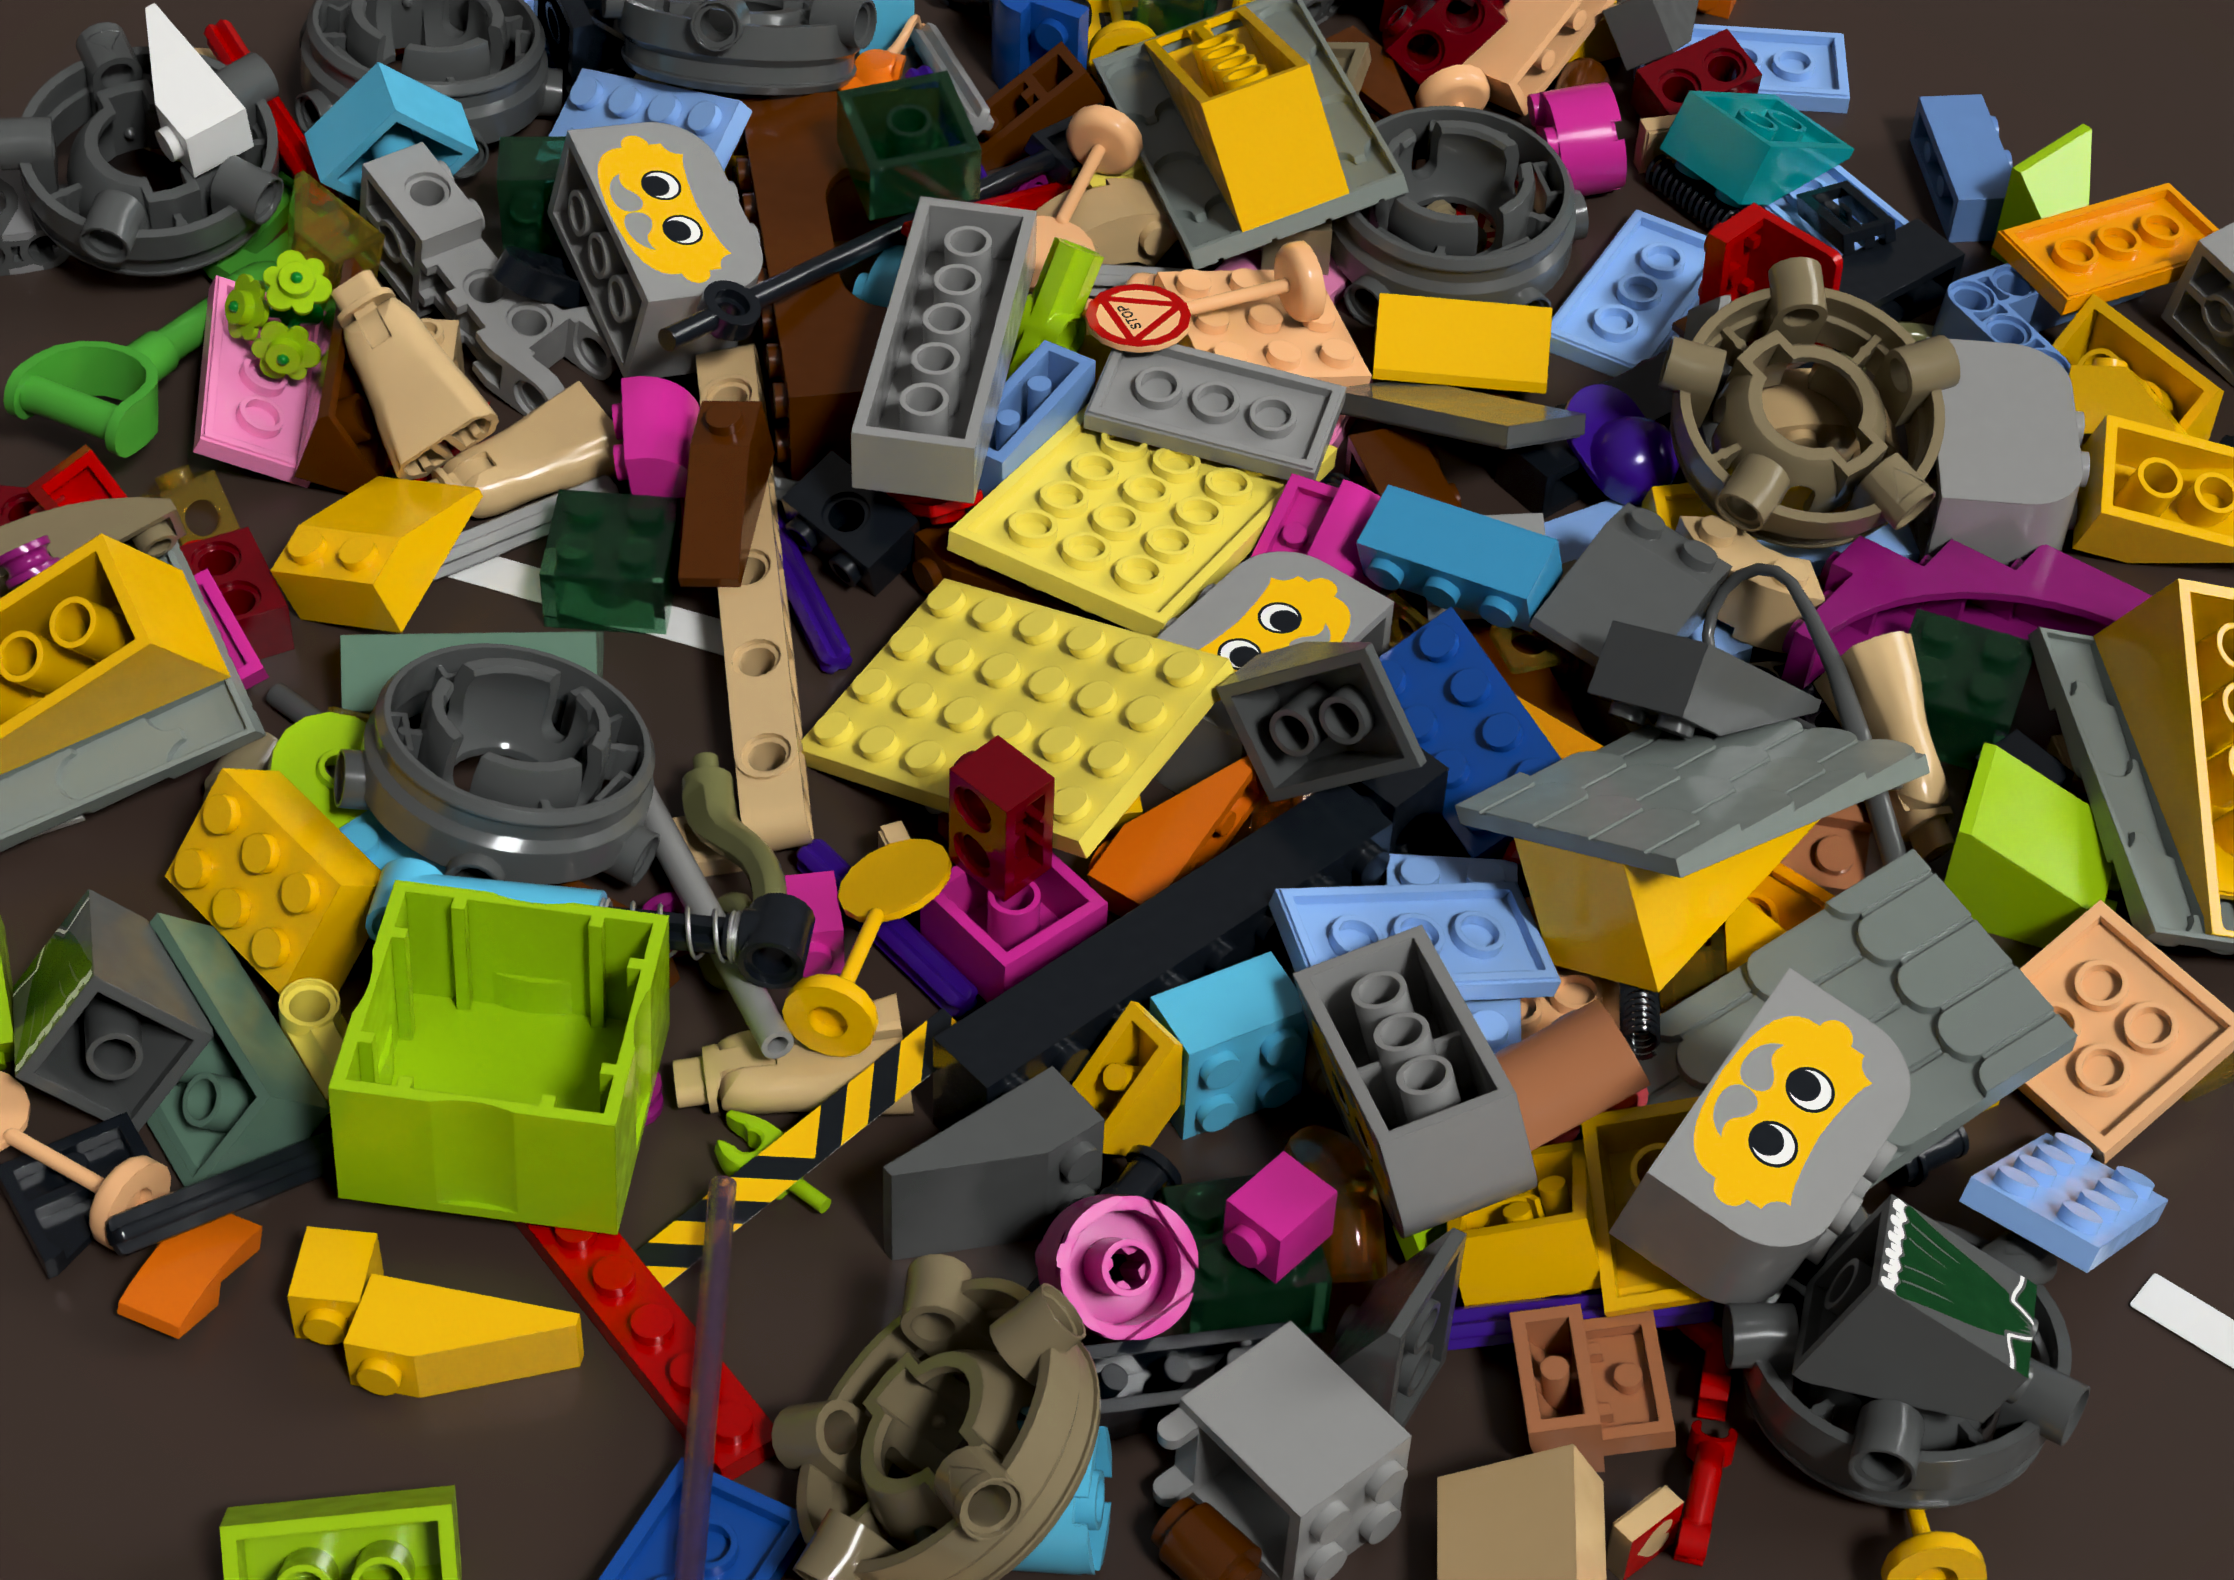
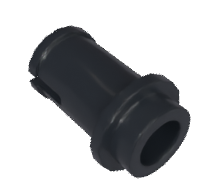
[1887,1126,1969,1187]

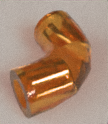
[1284,1125,1388,1282]

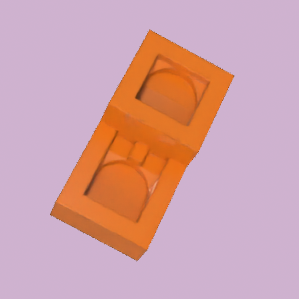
[117,1214,263,1339]

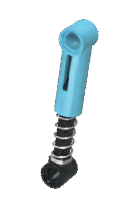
[365,858,816,989]

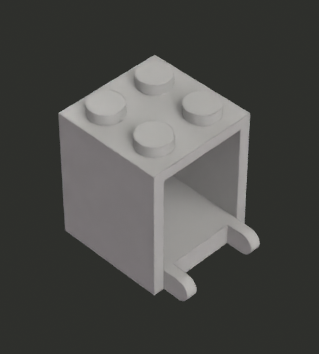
[1152,1321,1412,1580]

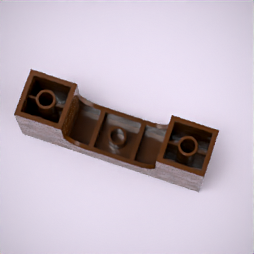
[732,84,955,481]

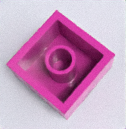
[920,852,1108,1003]

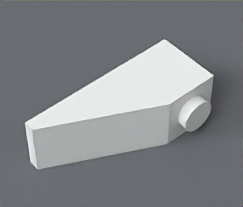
[145,3,254,178]

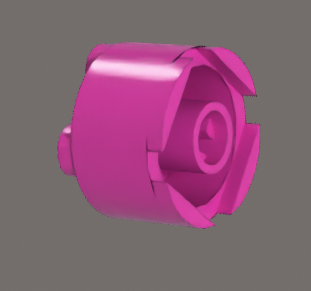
[1527,82,1627,196]
[1035,1194,1198,1341]

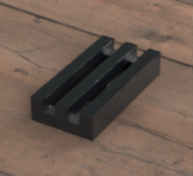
[1796,180,1896,256]

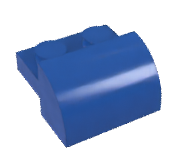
[991,0,1089,89]

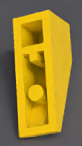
[343,1273,584,1398]

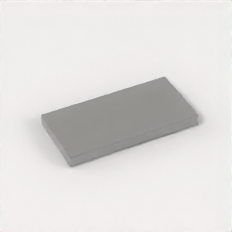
[1084,344,1347,480]

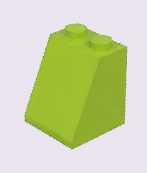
[1944,742,2121,948]

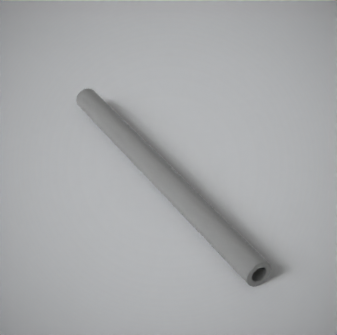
[644,786,794,1059]

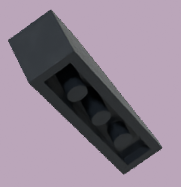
[1017,1322,1288,1441]

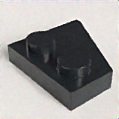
[0,1112,153,1279]

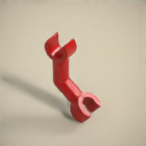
[1659,1320,1732,1422]
[1673,1420,1738,1567]

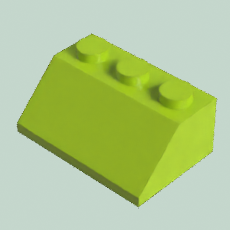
[219,1485,462,1580]

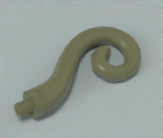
[681,752,787,990]

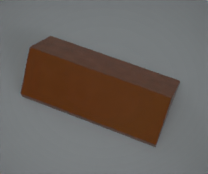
[294,257,390,493]

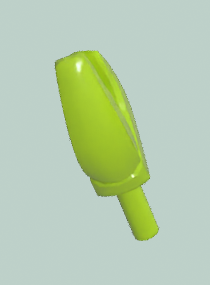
[714,1110,832,1214]

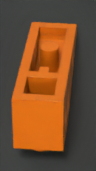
[1087,755,1265,917]

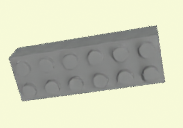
[851,196,1037,504]

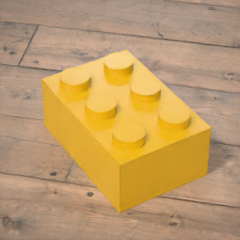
[165,768,381,994]

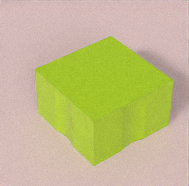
[328,880,670,1235]

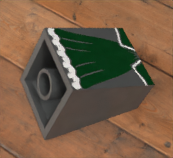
[13,889,214,1132]
[1792,1194,2038,1423]

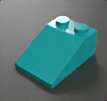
[1660,90,1855,209]

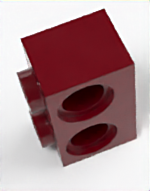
[1382,0,1508,85]
[1630,29,1762,119]
[179,526,295,660]
[949,735,1055,902]

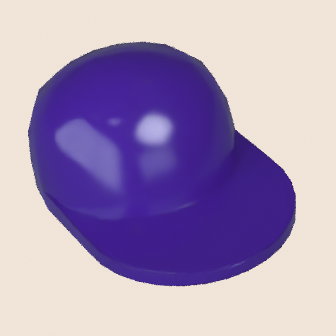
[1565,384,1679,506]

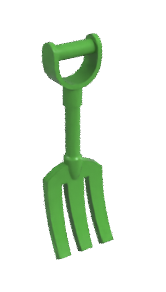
[3,186,379,458]

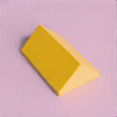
[1372,293,1553,394]
[2052,293,2224,441]

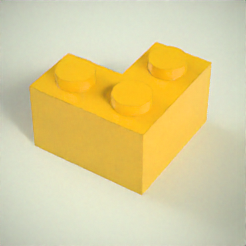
[1447,1139,1601,1306]

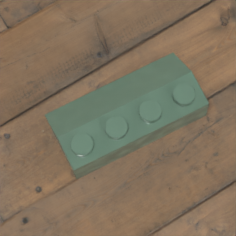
[340,631,604,723]
[147,912,330,1187]

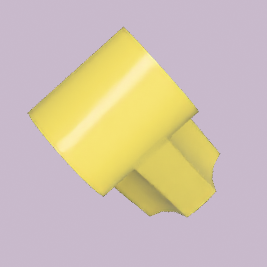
[278,978,348,1114]

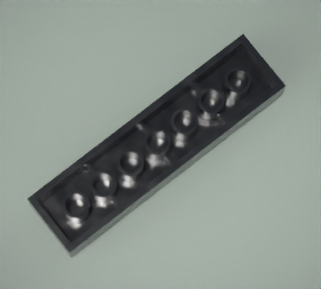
[933,785,1393,1132]

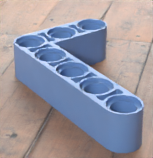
[1932,263,2146,375]

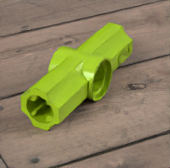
[1005,237,1104,382]

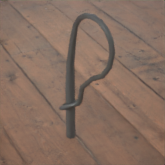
[1702,563,1907,866]

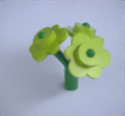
[225,250,332,380]

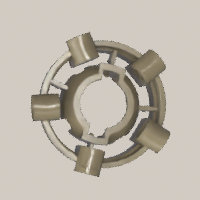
[1658,257,1960,549]
[771,1254,1101,1580]

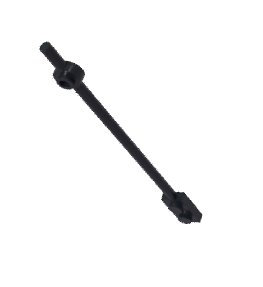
[658,103,1102,352]

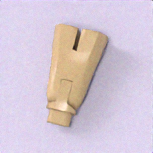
[331,270,499,480]
[427,381,623,520]
[1813,631,1955,863]
[673,993,914,1115]

